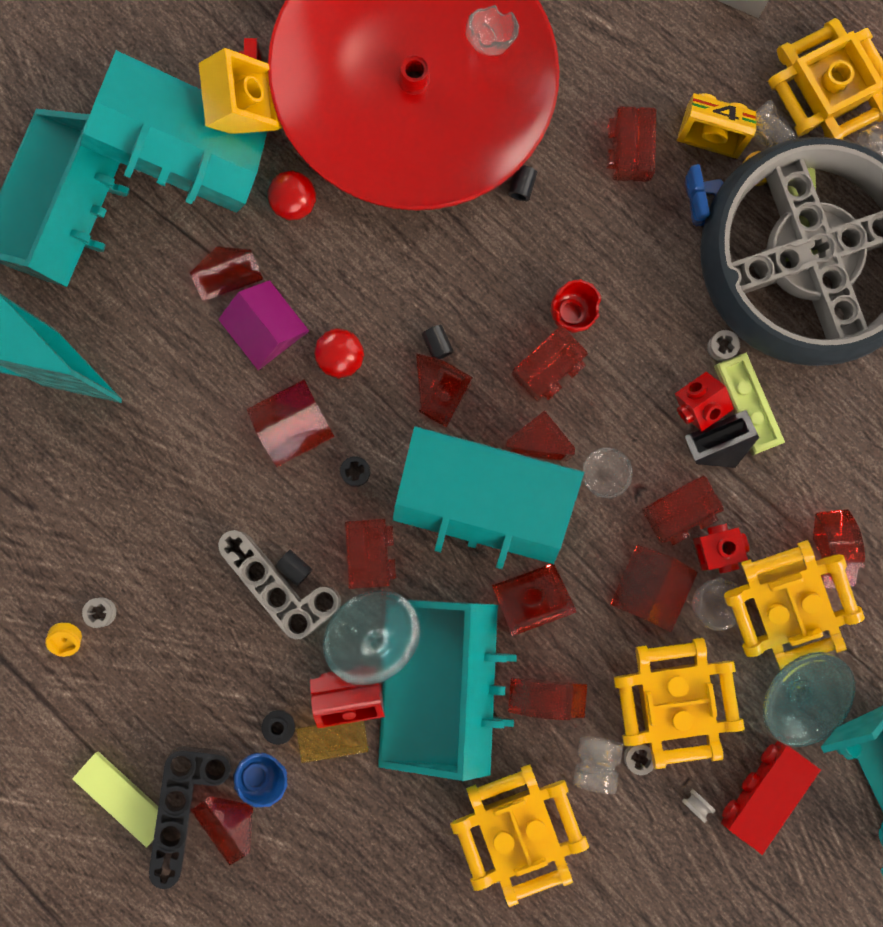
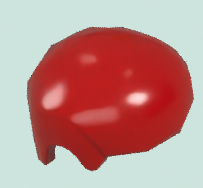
[267,170,316,221]
[551,279,602,333]
[314,328,364,379]

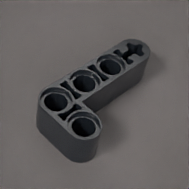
[149,746,232,889]

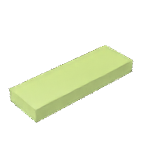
[714,352,785,456]
[72,751,158,848]

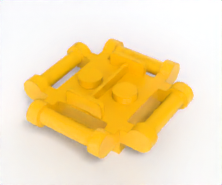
[767,18,883,139]
[724,540,865,671]
[614,638,745,769]
[450,764,589,907]

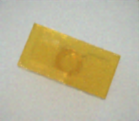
[296,721,369,763]

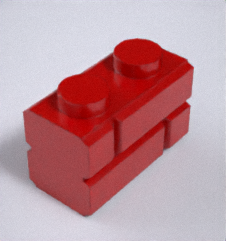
[310,667,385,728]

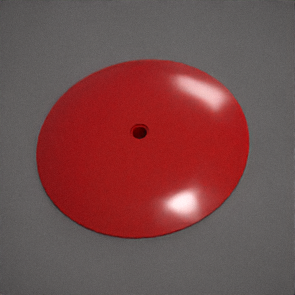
[268,0,560,211]

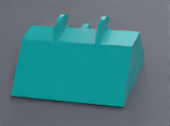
[80,50,268,213]
[0,108,130,287]
[0,293,122,403]
[393,426,585,570]
[378,599,517,781]

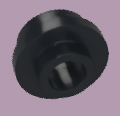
[261,710,296,745]

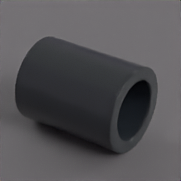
[508,165,537,201]
[421,325,454,361]
[275,550,313,587]

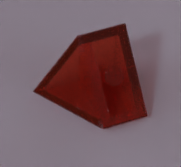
[416,353,473,427]

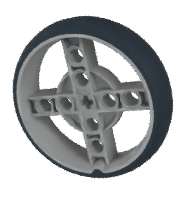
[700,137,883,366]

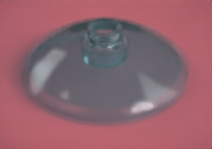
[323,590,420,685]
[763,652,856,747]

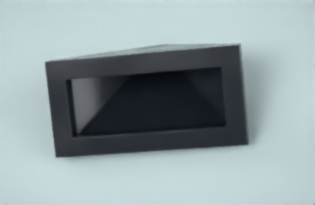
[685,410,759,468]

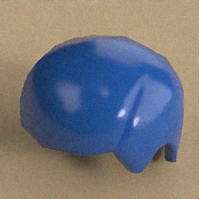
[233,753,287,807]

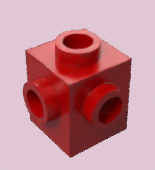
[674,371,734,431]
[693,523,750,574]

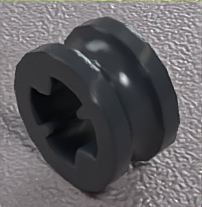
[340,456,370,487]

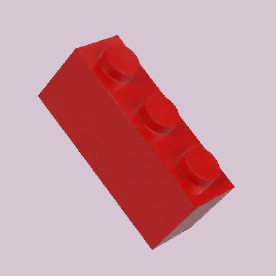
[720,740,821,855]

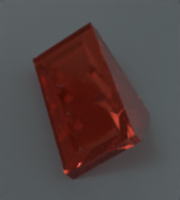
[190,246,263,302]
[191,796,253,865]

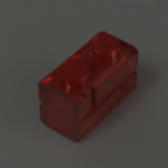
[607,106,657,182]
[512,326,588,402]
[642,475,724,545]
[345,519,397,589]

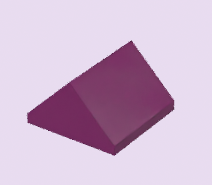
[218,280,309,371]

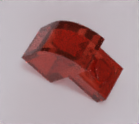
[813,509,865,589]
[508,678,587,720]

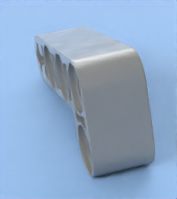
[218,530,341,639]

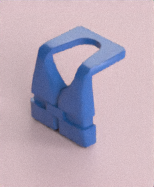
[685,164,723,227]

